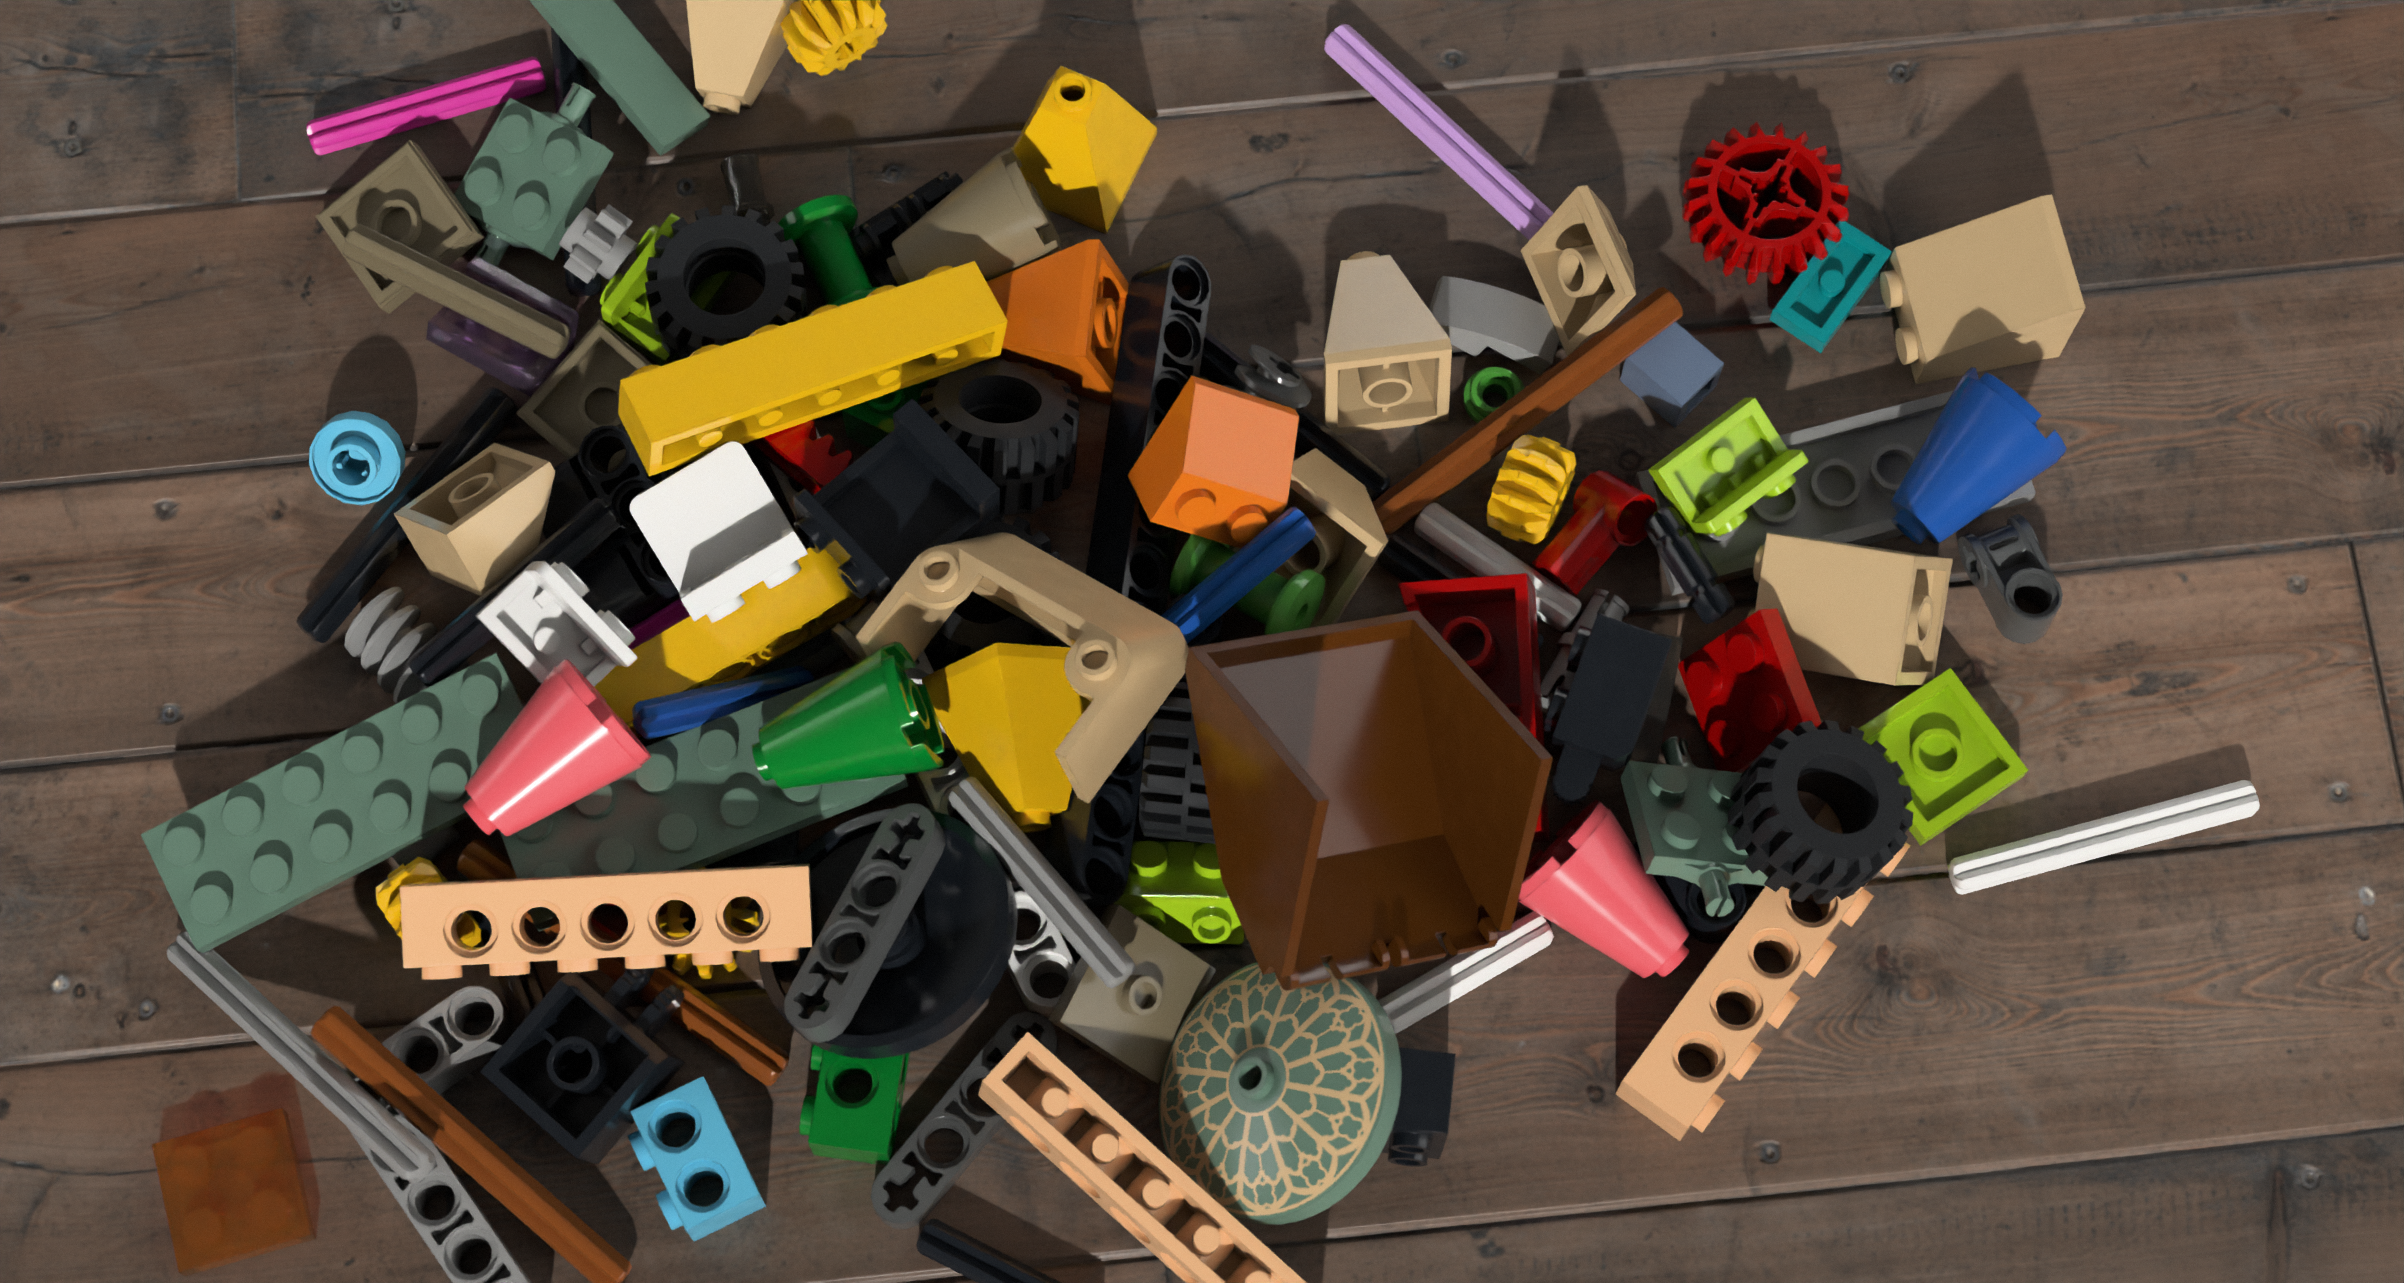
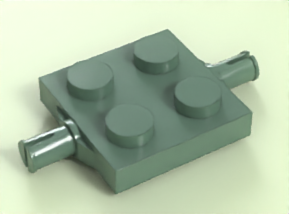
[454,82,614,277]
[1620,737,1768,917]

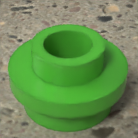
[1463,367,1525,423]

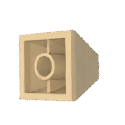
[686,0,799,115]
[1324,251,1452,435]

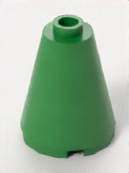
[752,641,944,789]

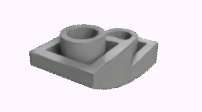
[1429,276,1559,374]

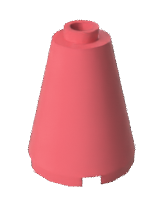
[463,659,652,837]
[1518,800,1690,978]

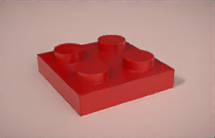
[1677,608,1822,773]

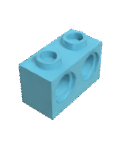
[628,1076,766,1242]

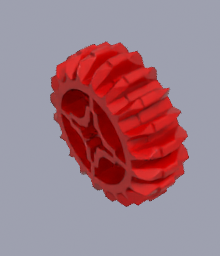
[1682,121,1849,286]

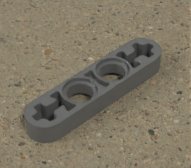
[784,803,946,1043]
[871,1011,1058,1229]

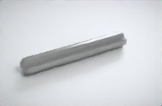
[948,776,1136,988]

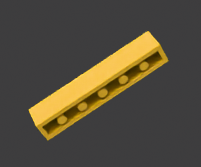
[618,261,1008,476]

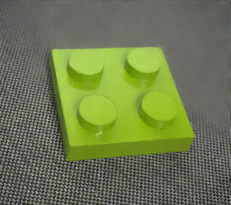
[1858,668,2028,846]

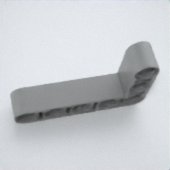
[343,986,532,1283]

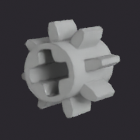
[559,204,637,284]

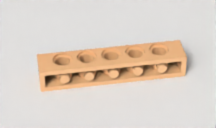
[1616,803,1911,1141]
[400,864,813,979]
[978,1032,1307,1283]

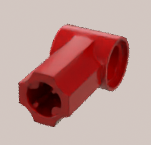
[1532,470,1657,596]

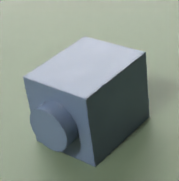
[1620,322,1724,428]

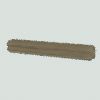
[342,224,571,358]

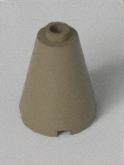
[886,147,1063,286]

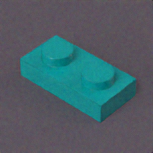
[1769,221,1892,353]

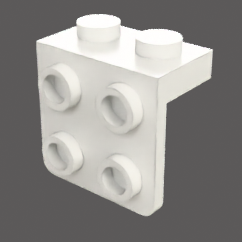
[630,441,808,623]
[475,561,637,687]

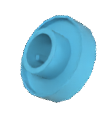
[309,411,405,505]

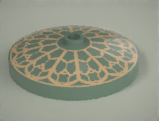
[1158,962,1402,1225]

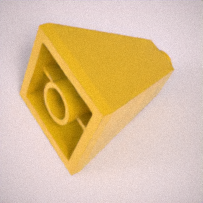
[1013,66,1157,234]
[922,642,1091,833]

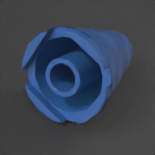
[1890,367,2067,545]

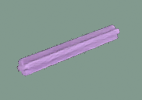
[1324,24,1553,240]

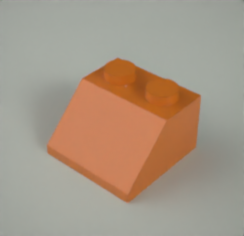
[1127,375,1299,549]

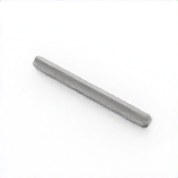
[167,931,436,1184]

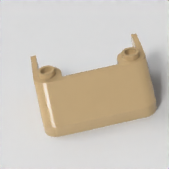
[856,532,1189,804]

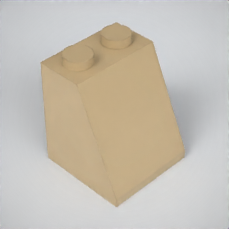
[1880,194,2086,384]
[1747,533,1953,685]

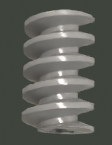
[344,587,470,704]

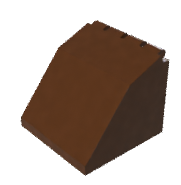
[1185,610,1553,991]

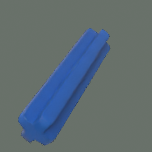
[1161,507,1316,644]
[632,666,815,739]

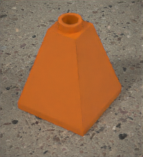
[984,239,1130,405]

